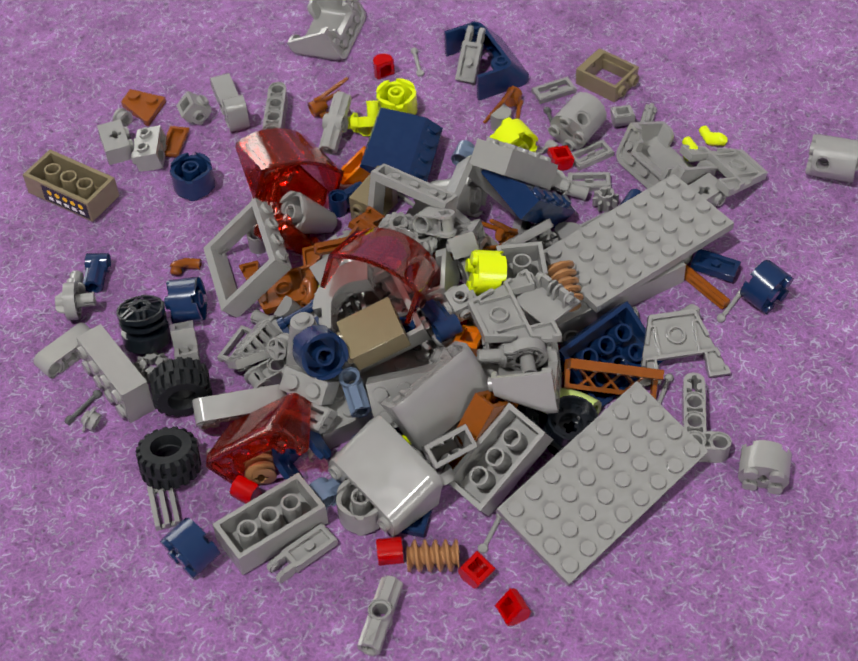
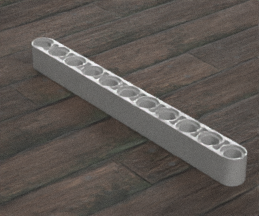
[247,82,288,254]

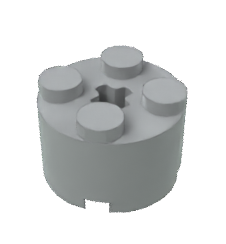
[738,440,792,494]
[336,479,380,536]

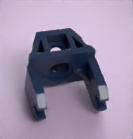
[270,420,332,480]

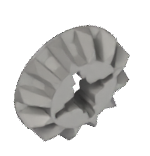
[133,351,169,383]

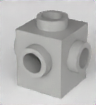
[176,91,212,125]
[442,283,477,322]

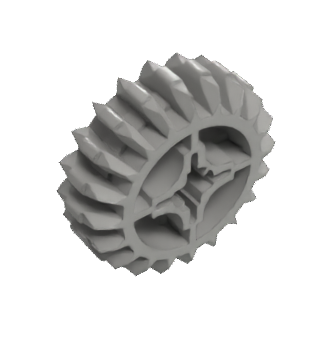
[377,212,438,262]

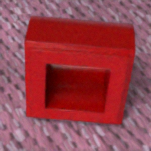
[373,53,395,80]
[547,145,575,171]
[230,475,262,504]
[376,536,404,566]
[458,551,496,589]
[495,588,531,626]

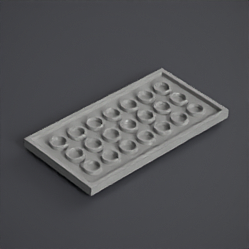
[544,174,734,313]
[496,381,708,586]

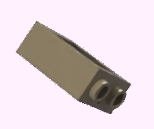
[575,48,639,103]
[349,166,398,220]

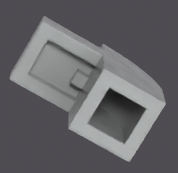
[170,320,201,361]

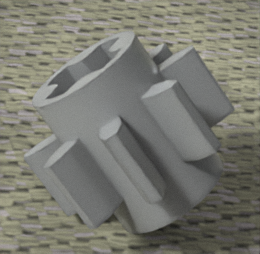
[592,187,619,212]

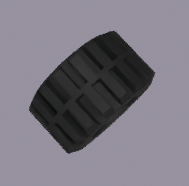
[149,357,213,417]
[136,426,202,490]

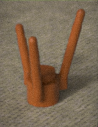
[307,77,350,119]
[483,86,524,124]
[481,219,519,250]

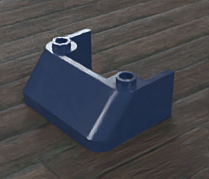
[444,21,529,101]

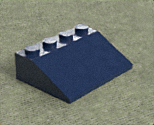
[359,107,443,198]
[481,169,575,228]
[558,301,664,408]

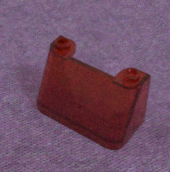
[254,160,327,255]
[206,393,311,484]

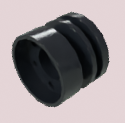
[116,295,171,354]
[543,395,598,456]

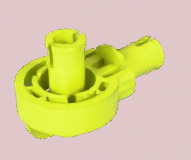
[348,100,379,136]

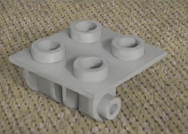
[516,271,581,323]

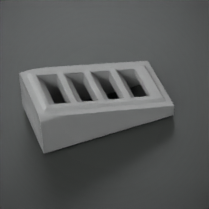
[233,319,281,367]

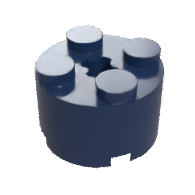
[170,152,215,201]
[740,260,794,315]
[164,277,208,324]
[292,325,348,380]
[159,517,221,579]

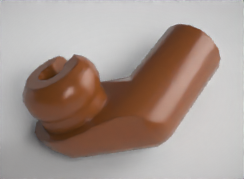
[169,258,202,275]
[300,277,318,307]

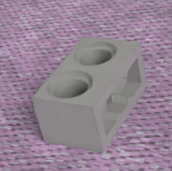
[446,219,488,260]

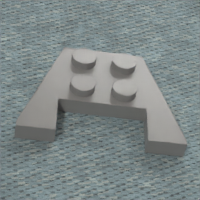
[679,145,768,197]
[468,269,562,343]
[639,309,731,387]

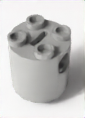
[548,92,607,151]
[805,134,858,183]

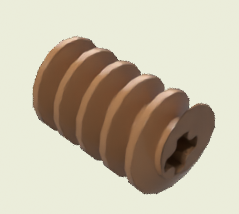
[547,260,584,312]
[240,430,277,485]
[407,539,459,572]

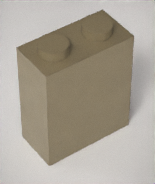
[336,297,411,371]

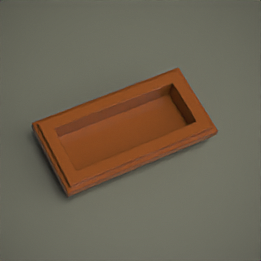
[165,126,190,158]

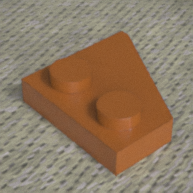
[121,89,166,126]

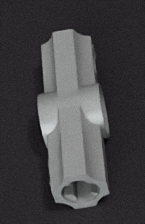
[319,91,352,154]
[357,575,403,656]

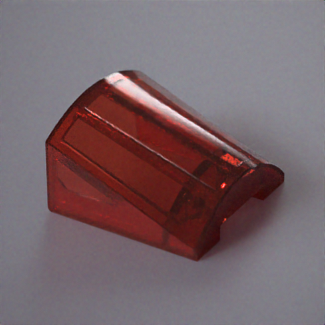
[235,128,344,199]
[320,228,439,324]

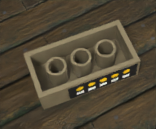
[23,149,119,222]

